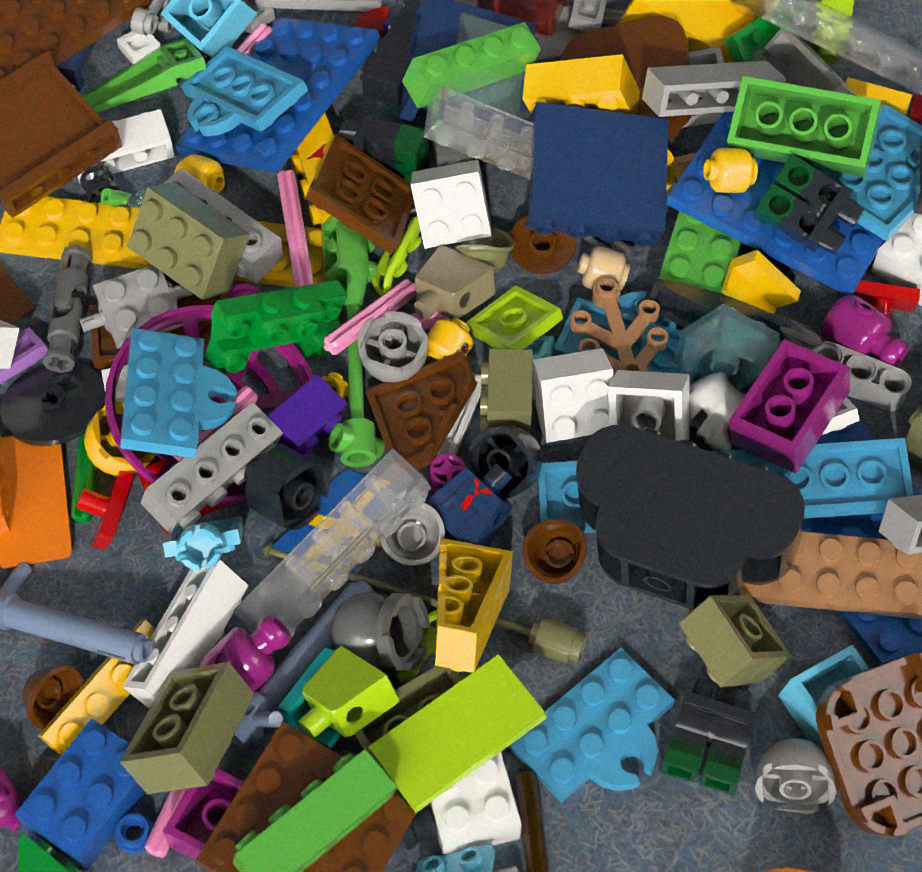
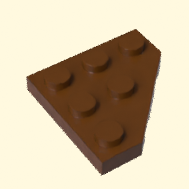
[365,351,477,477]

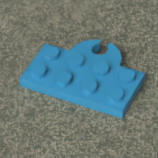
[181,46,308,136]
[553,291,709,387]
[120,328,237,458]
[508,648,675,803]

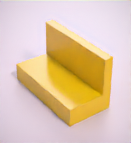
[721,250,801,315]

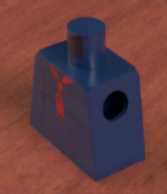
[425,463,513,547]

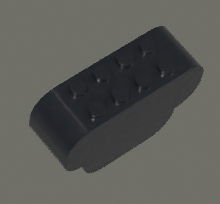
[576,424,805,610]

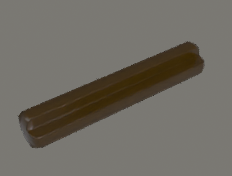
[515,770,549,872]

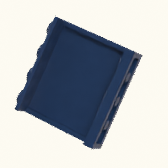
[524,102,669,246]

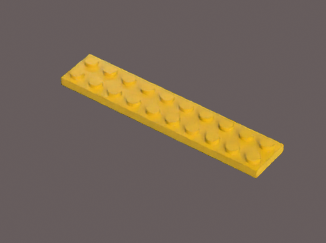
[0,196,323,287]

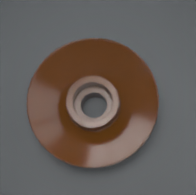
[510,214,577,274]

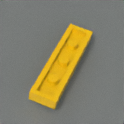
[38,620,155,757]

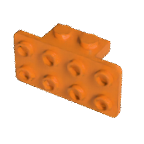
[0,436,73,569]

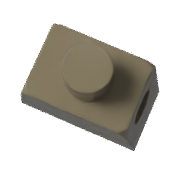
[414,245,495,319]

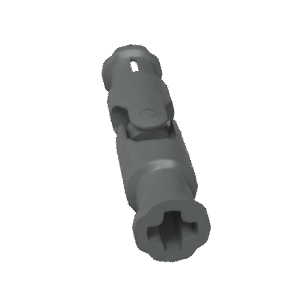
[43,245,92,373]

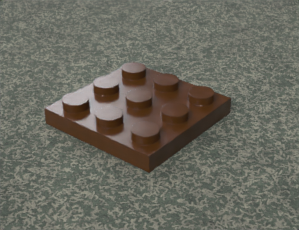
[305,134,414,254]

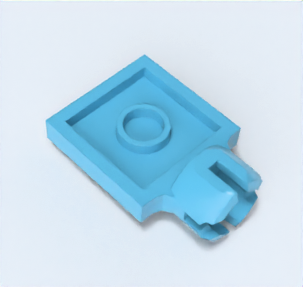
[162,516,244,571]

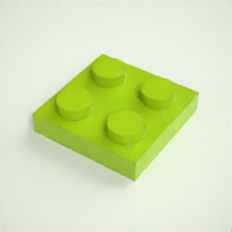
[465,285,563,350]

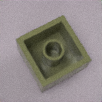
[480,349,532,433]
[679,595,792,687]

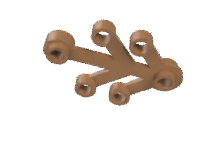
[570,278,669,375]

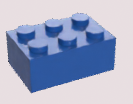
[15,718,146,871]

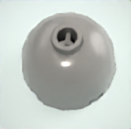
[357,311,428,383]
[755,738,837,814]

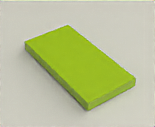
[368,654,547,813]

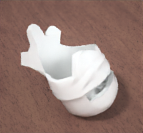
[689,372,746,451]

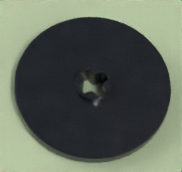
[1,362,105,446]

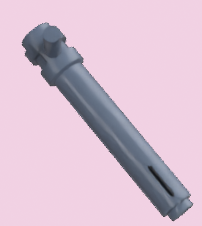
[0,562,153,665]
[231,580,374,750]

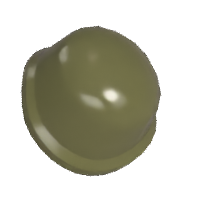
[455,228,514,272]

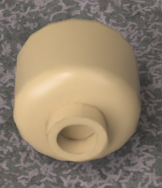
[577,246,630,291]

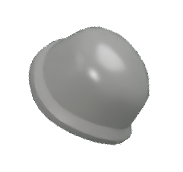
[379,501,445,566]

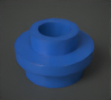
[114,813,154,854]

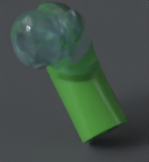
[101,188,146,209]

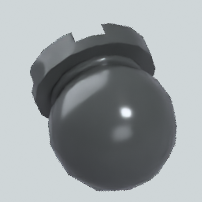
[330,592,429,671]

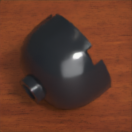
[469,424,543,498]

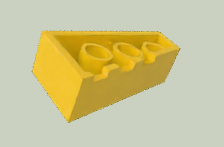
[435,538,513,673]

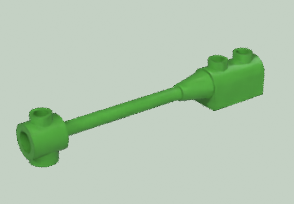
[321,215,385,467]

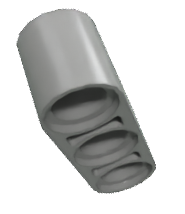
[813,341,912,411]

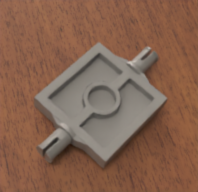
[79,265,193,349]

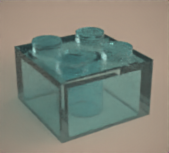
[675,304,780,391]

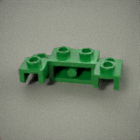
[203,280,348,374]

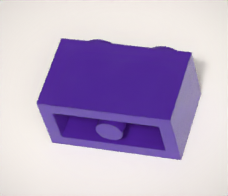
[267,374,347,455]

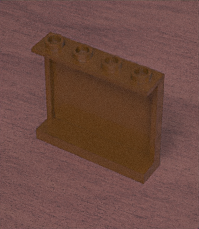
[0,50,122,219]

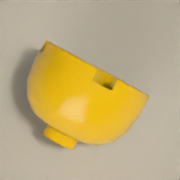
[84,402,156,476]

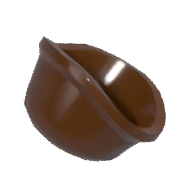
[522,520,587,584]
[22,665,85,730]

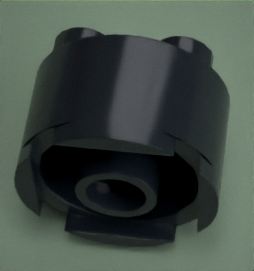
[244,443,330,530]

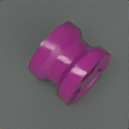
[428,453,466,494]

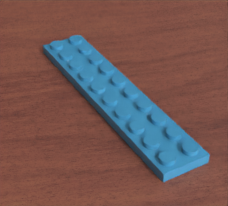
[538,438,914,533]

